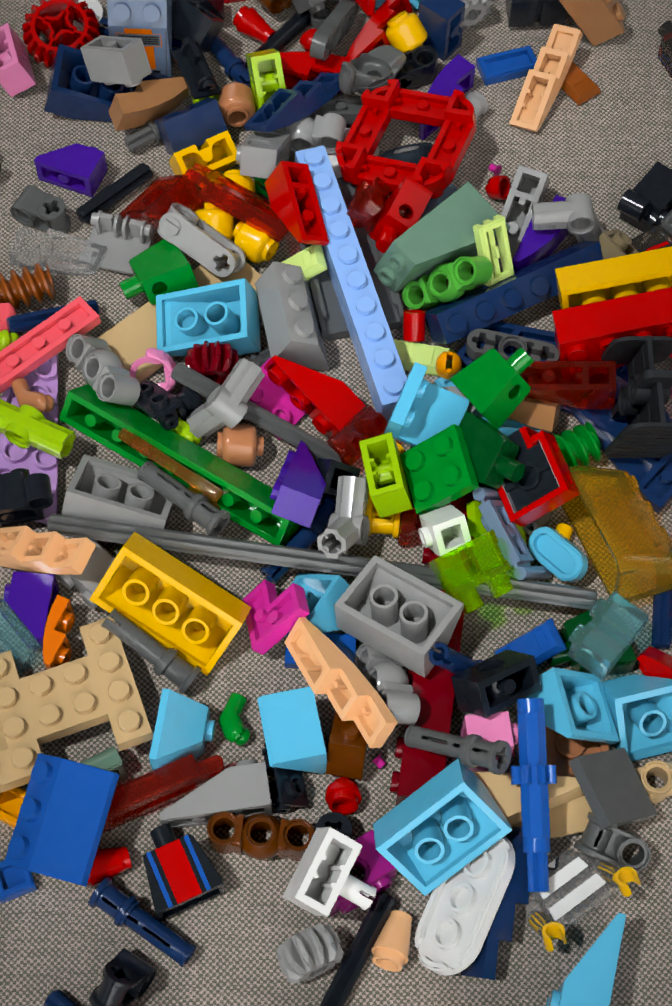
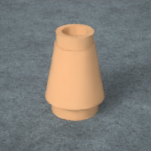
[371,910,413,972]

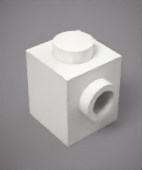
[418,504,473,558]

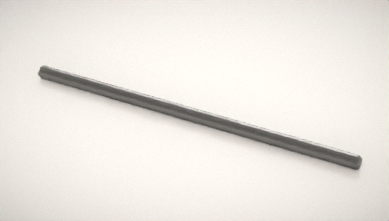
[47,513,597,610]

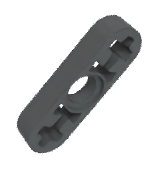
[466,328,559,375]

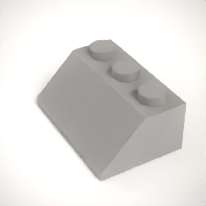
[255,261,329,371]
[61,454,174,529]
[334,555,464,678]

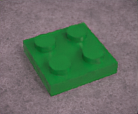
[400,424,479,515]

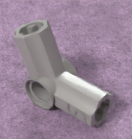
[531,193,605,243]
[186,358,265,438]
[317,476,370,559]

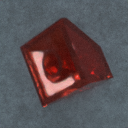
[119,174,207,222]

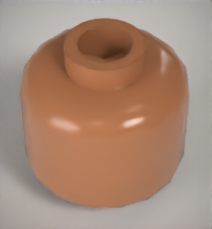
[217,83,256,127]
[216,424,264,467]

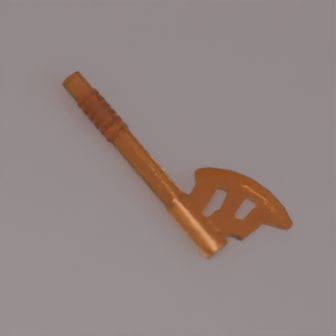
[118,428,223,509]

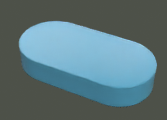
[528,527,588,582]

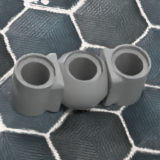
[277,113,347,154]
[66,334,141,406]
[354,644,420,726]

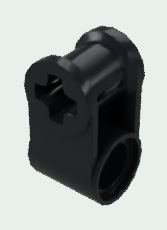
[395,45,438,90]
[89,948,157,1006]

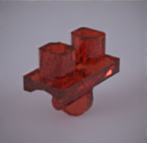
[346,177,391,233]
[326,405,388,466]

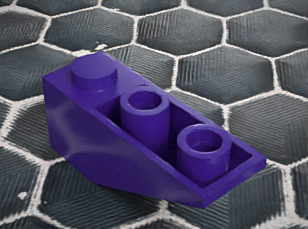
[269,441,326,528]

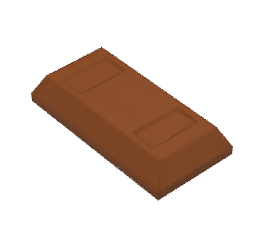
[561,61,601,106]

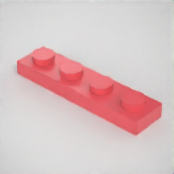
[0,296,101,394]

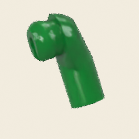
[219,693,250,746]

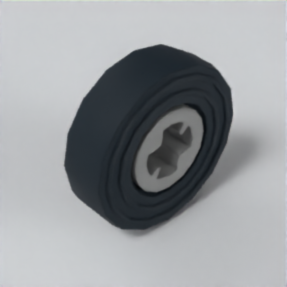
[381,142,433,164]

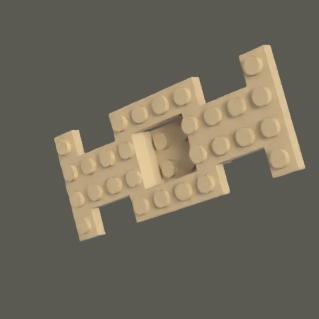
[0,617,153,793]

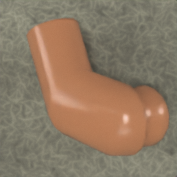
[11,378,54,413]

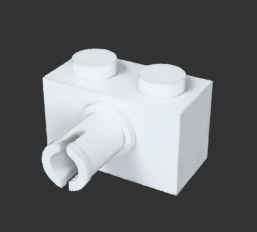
[283,827,377,917]

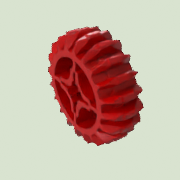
[22,0,100,69]

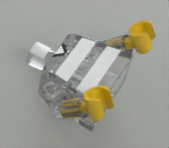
[525,848,641,952]

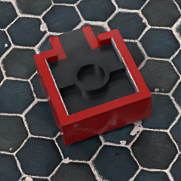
[497,426,580,527]

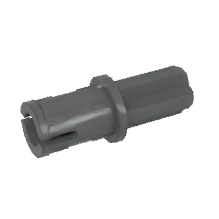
[124,111,175,152]

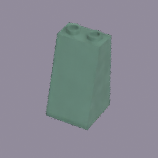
[373,181,511,293]

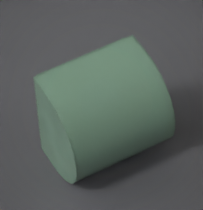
[81,746,128,783]

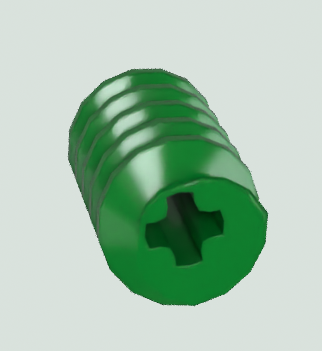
[554,422,601,472]

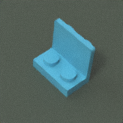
[384,362,469,446]

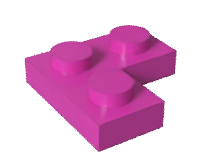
[242,579,310,655]

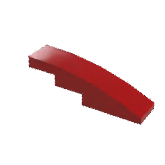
[344,0,413,63]

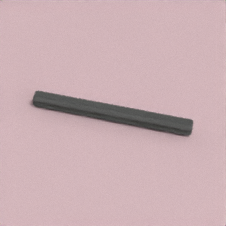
[171,363,348,464]

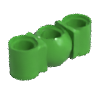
[402,256,493,310]

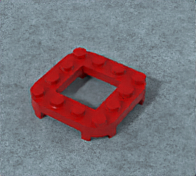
[335,79,477,199]

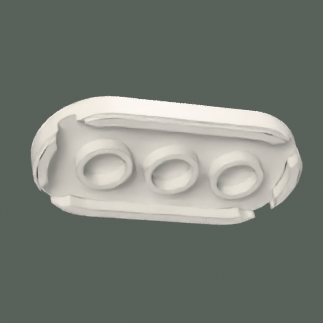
[415,836,515,976]

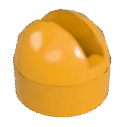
[435,351,462,379]

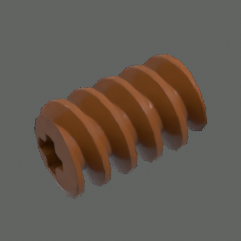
[0,263,56,310]

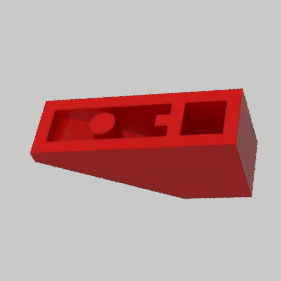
[265,161,329,246]

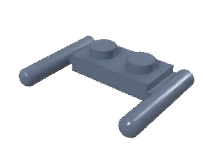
[472,487,553,580]

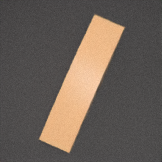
[509,24,583,133]
[0,525,96,575]
[284,617,398,748]

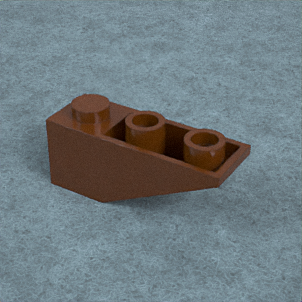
[326,710,368,780]

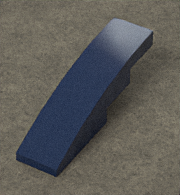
[244,72,340,133]
[461,827,529,980]

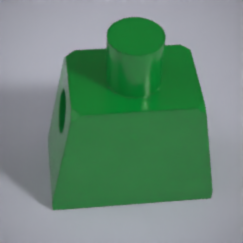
[119,239,199,305]
[450,347,534,429]

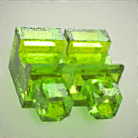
[428,530,513,614]

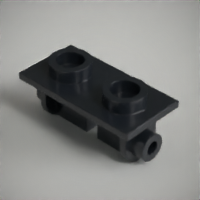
[171,36,221,100]
[134,380,183,430]
[262,743,309,814]

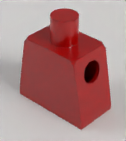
[369,175,433,253]

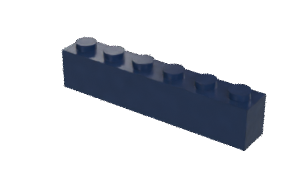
[425,241,603,344]

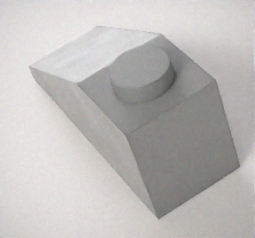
[496,165,550,260]
[159,759,272,829]

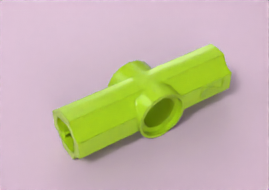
[0,399,76,460]

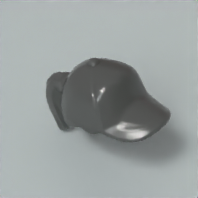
[338,45,407,95]

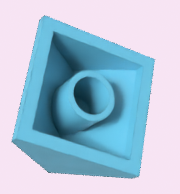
[257,686,327,774]

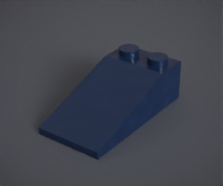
[44,44,172,122]

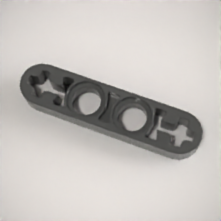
[310,0,357,61]

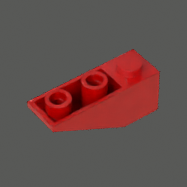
[264,355,366,439]

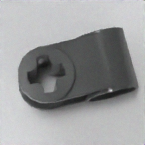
[9,185,71,237]
[574,811,651,871]

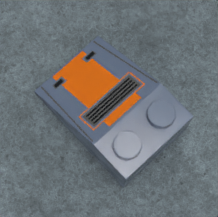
[107,0,173,78]

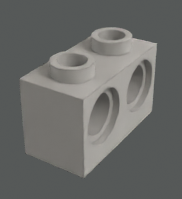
[236,130,291,179]

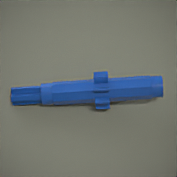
[511,698,557,892]

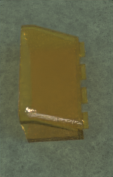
[561,465,672,607]

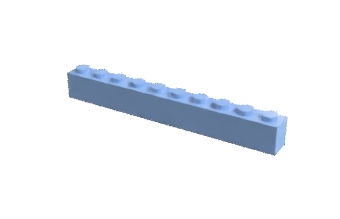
[295,145,407,425]

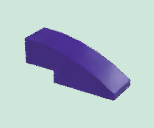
[418,54,475,141]
[512,195,569,272]

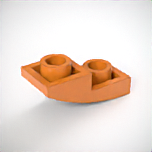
[43,595,75,669]

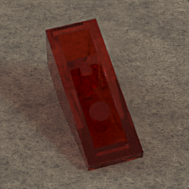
[520,361,617,409]

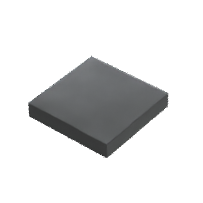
[568,748,658,831]

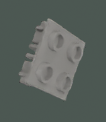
[80,210,157,275]

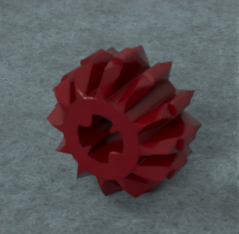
[185,340,239,385]

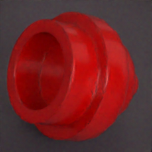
[325,777,362,815]

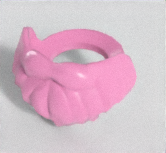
[129,348,176,394]

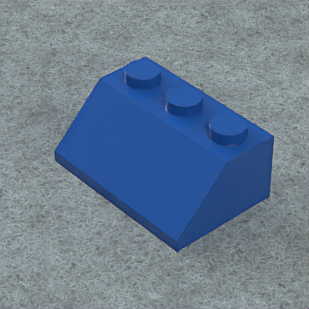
[4,753,120,887]

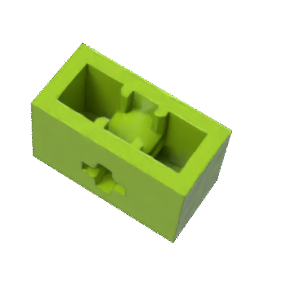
[245,48,286,112]
[359,432,413,518]

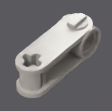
[157,203,246,277]

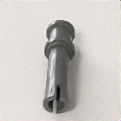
[137,461,231,536]
[101,608,202,694]
[404,724,511,775]

